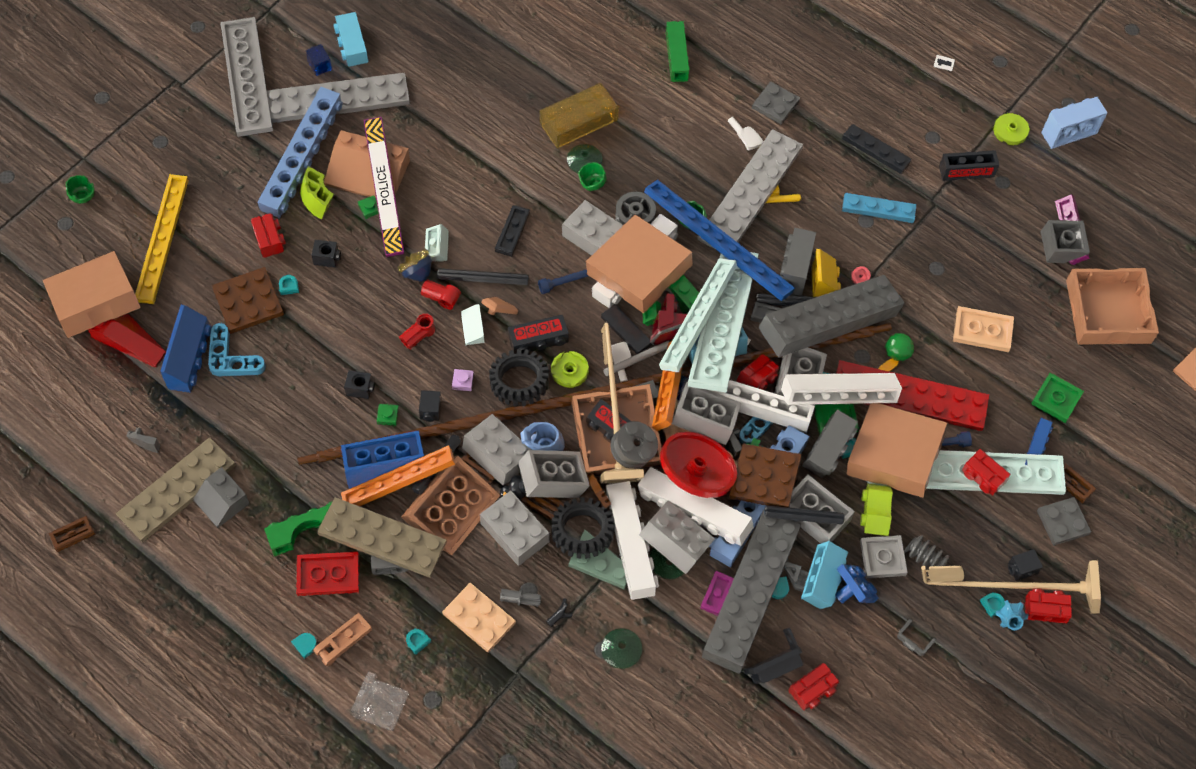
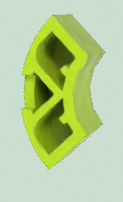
[300,167,334,220]
[860,483,893,536]

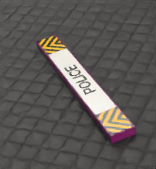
[364,117,405,257]

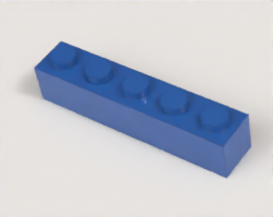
[1025,418,1053,465]

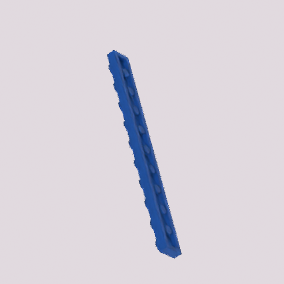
[644,180,795,301]

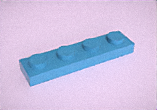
[842,193,916,223]

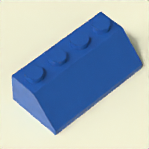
[160,305,212,393]
[341,431,424,489]

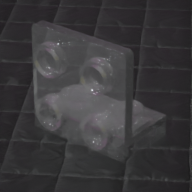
[351,671,409,731]

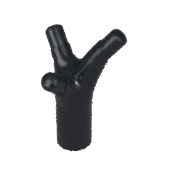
[546,598,572,627]

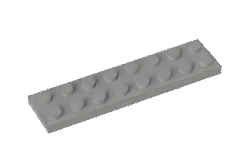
[221,17,273,137]
[267,73,410,123]
[698,129,803,249]

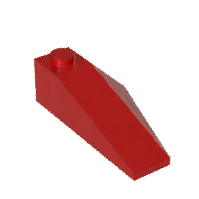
[88,314,166,368]

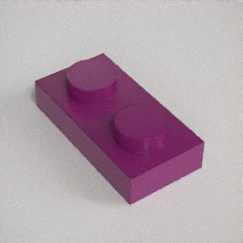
[700,571,734,616]

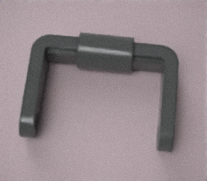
[897,619,936,656]

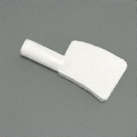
[728,117,764,150]
[611,342,631,382]

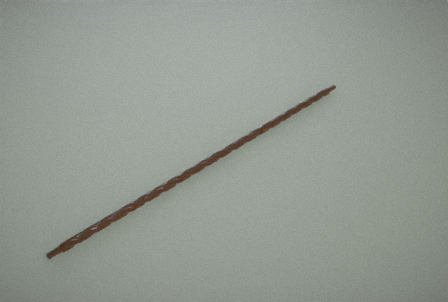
[297,323,892,465]

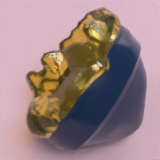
[398,249,432,281]

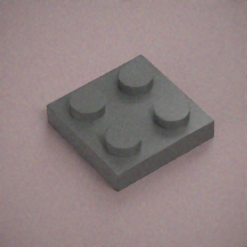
[752,82,800,125]
[1037,497,1091,546]

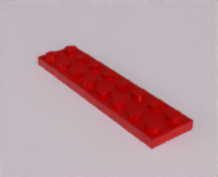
[836,360,989,431]

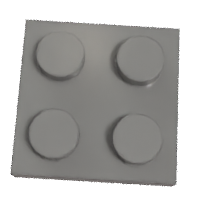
[860,535,907,578]

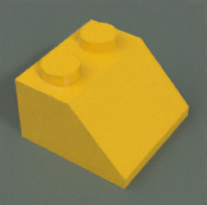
[811,249,841,297]

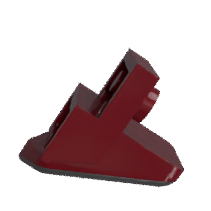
[650,294,687,345]

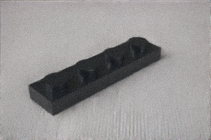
[842,124,912,174]

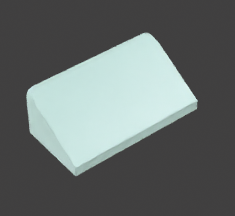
[425,224,449,261]
[461,304,484,345]

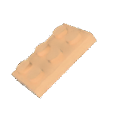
[953,306,1014,352]
[442,583,516,653]

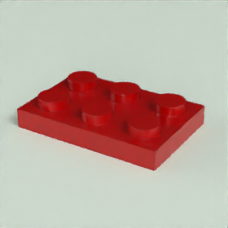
[296,552,359,596]

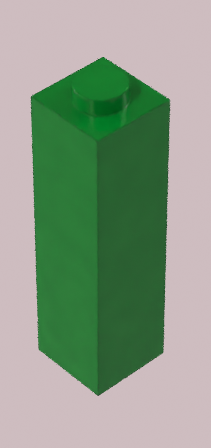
[666,21,689,82]

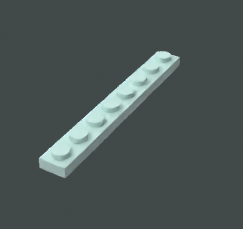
[659,259,737,372]

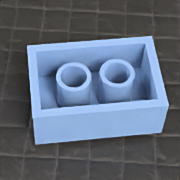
[1041,97,1107,149]

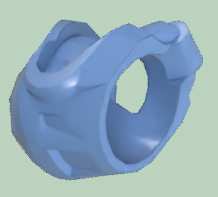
[520,422,565,451]

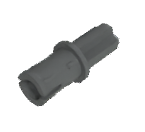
[500,588,541,606]

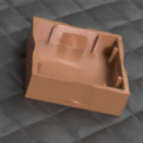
[586,215,693,313]
[43,251,141,338]
[1066,268,1159,344]
[572,384,662,475]
[847,403,947,498]

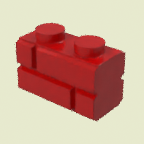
[251,213,286,258]
[736,354,779,390]
[962,449,1011,496]
[1025,589,1072,624]
[789,663,839,710]

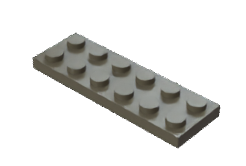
[116,437,236,543]
[317,497,446,578]

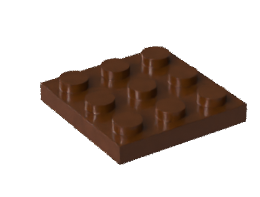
[211,267,284,334]
[730,443,801,507]

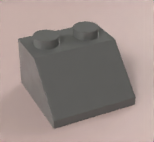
[1041,220,1090,263]
[193,467,250,528]

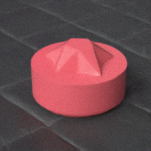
[851,266,871,284]

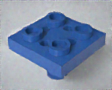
[835,564,879,603]

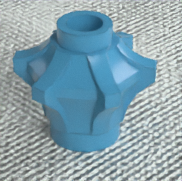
[995,600,1029,630]

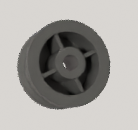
[615,192,656,225]
[610,421,658,469]

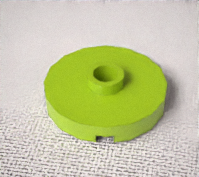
[993,113,1030,145]
[551,351,589,388]

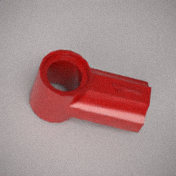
[421,280,461,310]
[399,313,435,350]

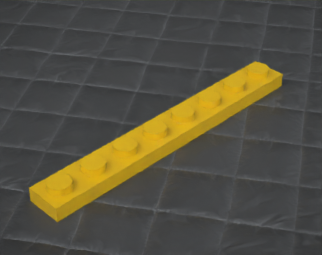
[135,174,189,304]

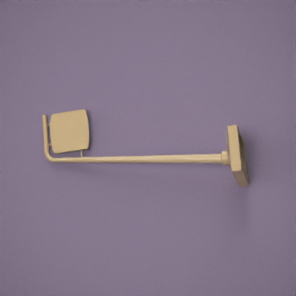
[600,323,644,484]
[921,560,1101,613]

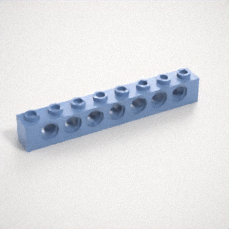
[257,87,343,218]
[709,425,809,568]

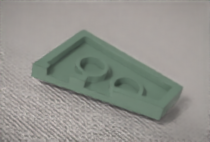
[569,530,627,589]

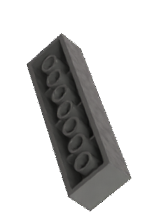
[758,275,905,357]
[702,510,801,674]

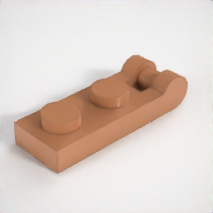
[313,613,372,666]

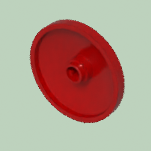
[660,432,737,498]

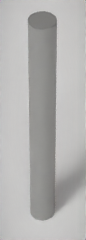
[604,341,669,376]

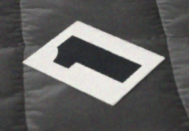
[934,55,955,71]

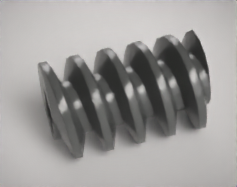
[904,535,949,568]

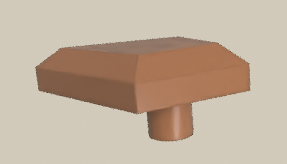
[481,297,518,315]

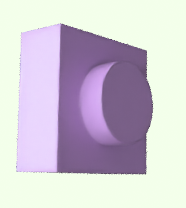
[452,369,474,391]

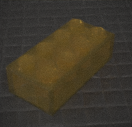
[540,83,619,148]

